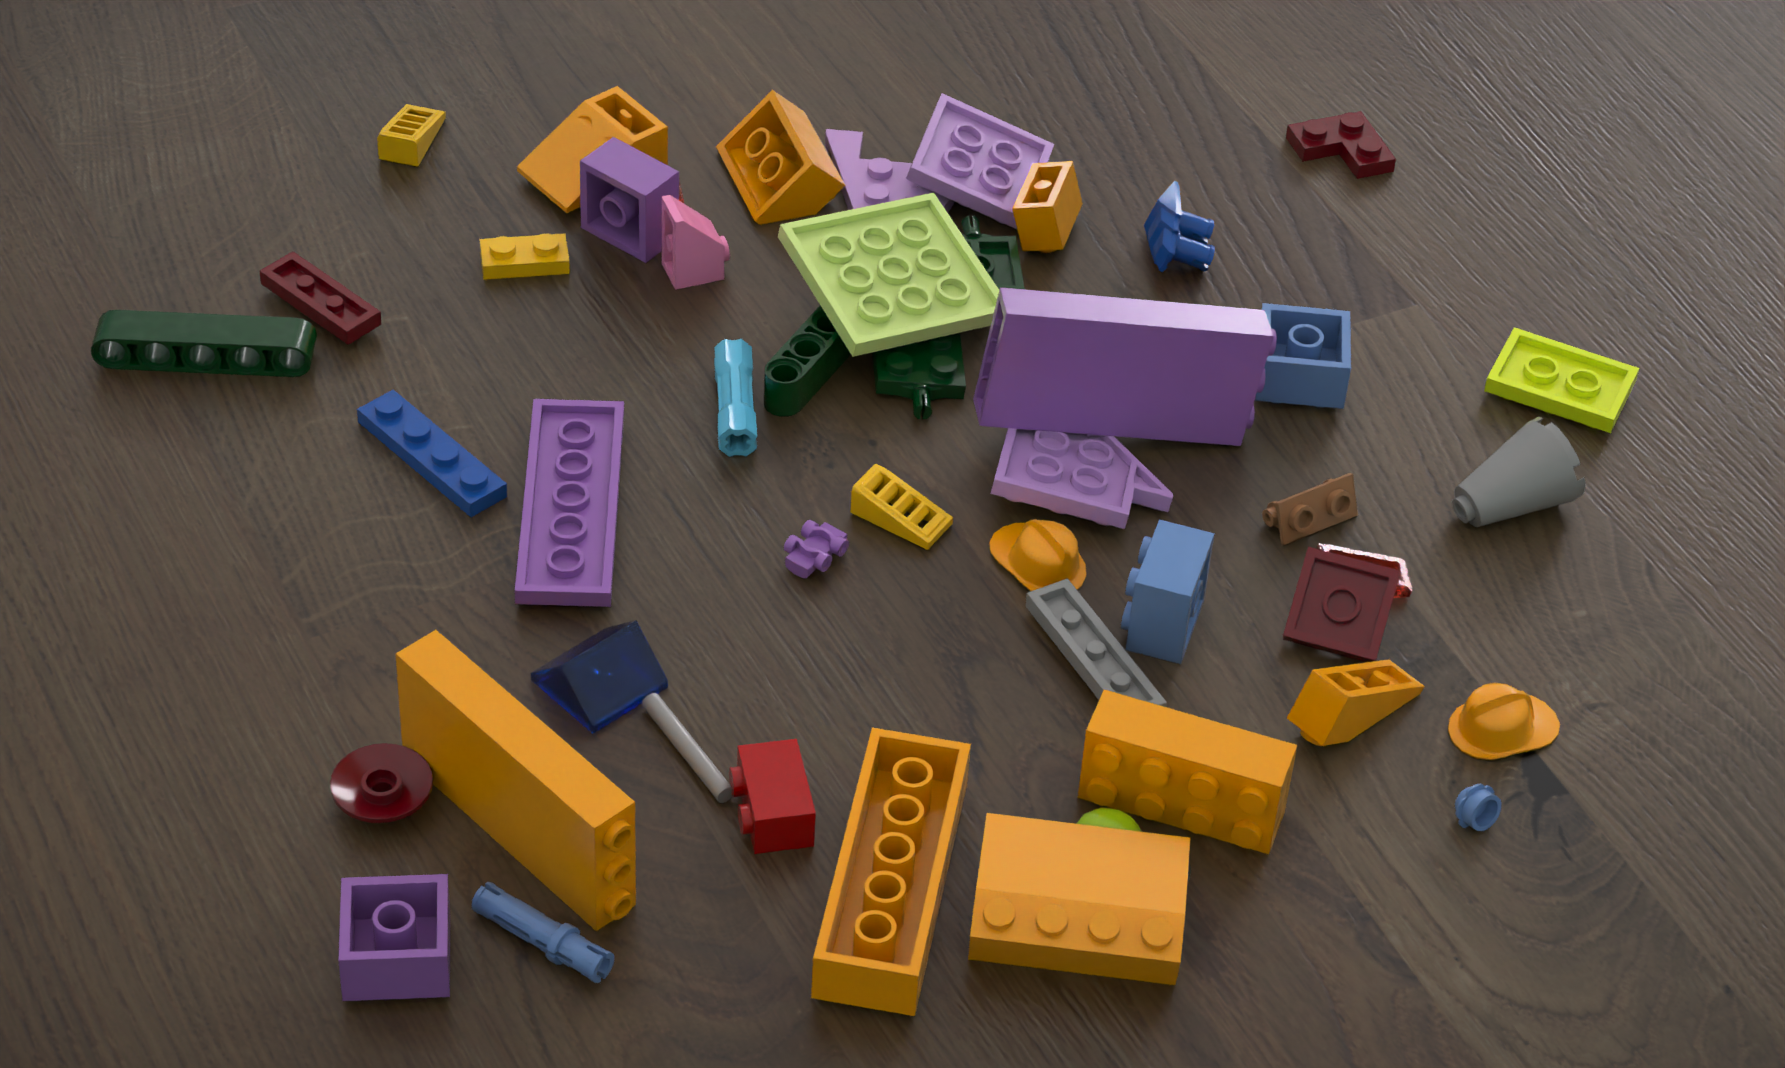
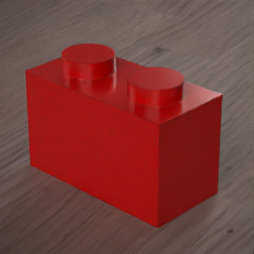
[729,739,816,854]

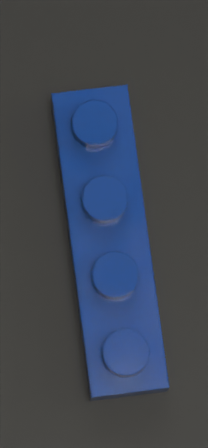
[357,390,507,517]

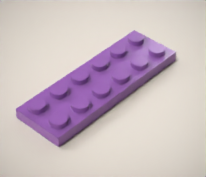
[515,399,624,607]

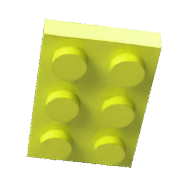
[1484,327,1639,433]

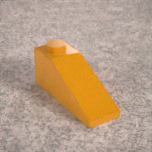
[1287,659,1425,746]

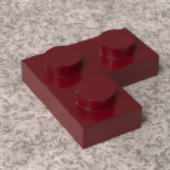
[1286,111,1396,179]

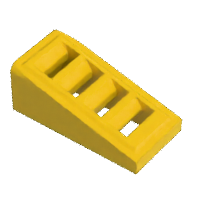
[377,104,446,167]
[850,464,953,550]

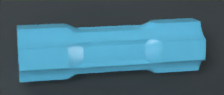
[714,339,757,457]

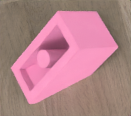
[662,195,730,290]

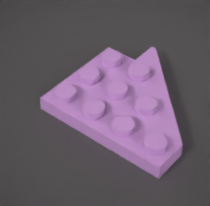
[990,428,1173,529]

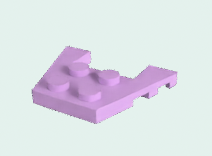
[825,129,955,213]

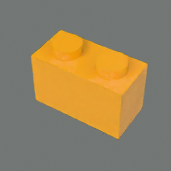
[1012,161,1083,253]

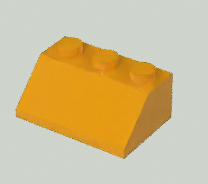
[716,90,846,225]

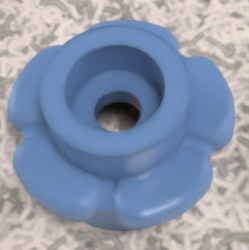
[1455,783,1501,831]

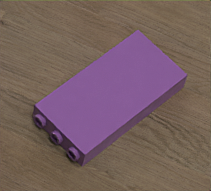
[973,287,1277,446]

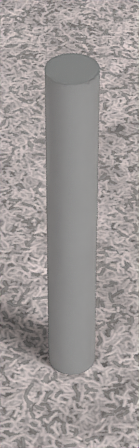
[642,693,733,803]

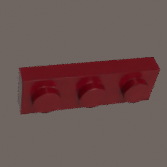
[260,251,382,345]

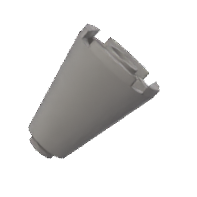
[1452,417,1586,527]

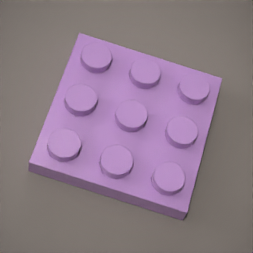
[906,93,1054,229]

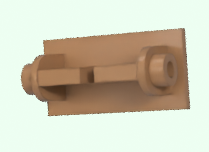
[1262,473,1358,545]

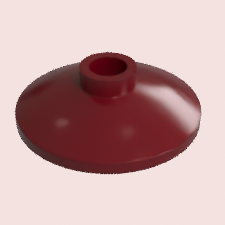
[330,743,433,823]

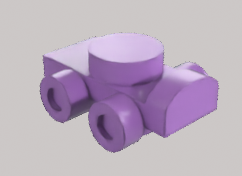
[784,520,849,578]

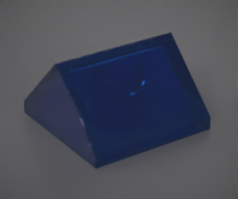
[531,620,668,734]

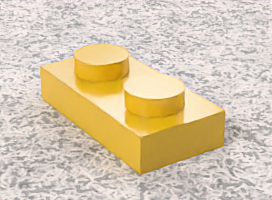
[480,233,570,280]

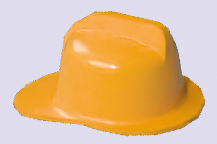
[989,519,1087,591]
[1448,683,1560,760]

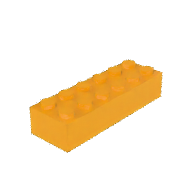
[811,728,971,1016]

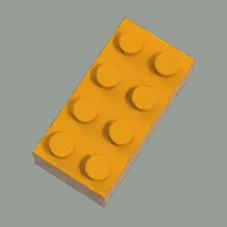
[1077,689,1297,854]

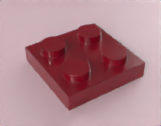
[1283,546,1401,662]

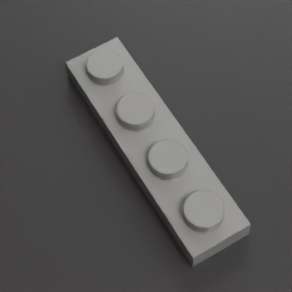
[1026,578,1167,707]

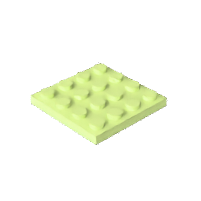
[778,192,999,357]

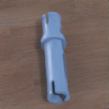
[472,882,615,983]

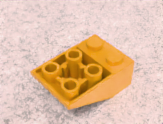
[517,86,668,213]

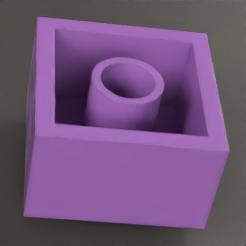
[580,137,679,263]
[338,874,451,1001]

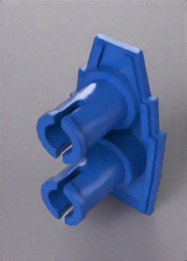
[1144,181,1215,272]

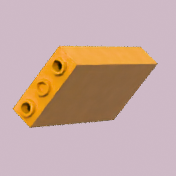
[395,630,636,931]

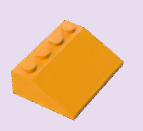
[968,813,1190,985]

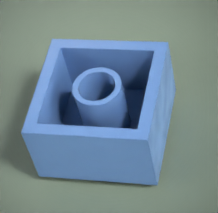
[1255,303,1351,409]
[1121,519,1215,664]

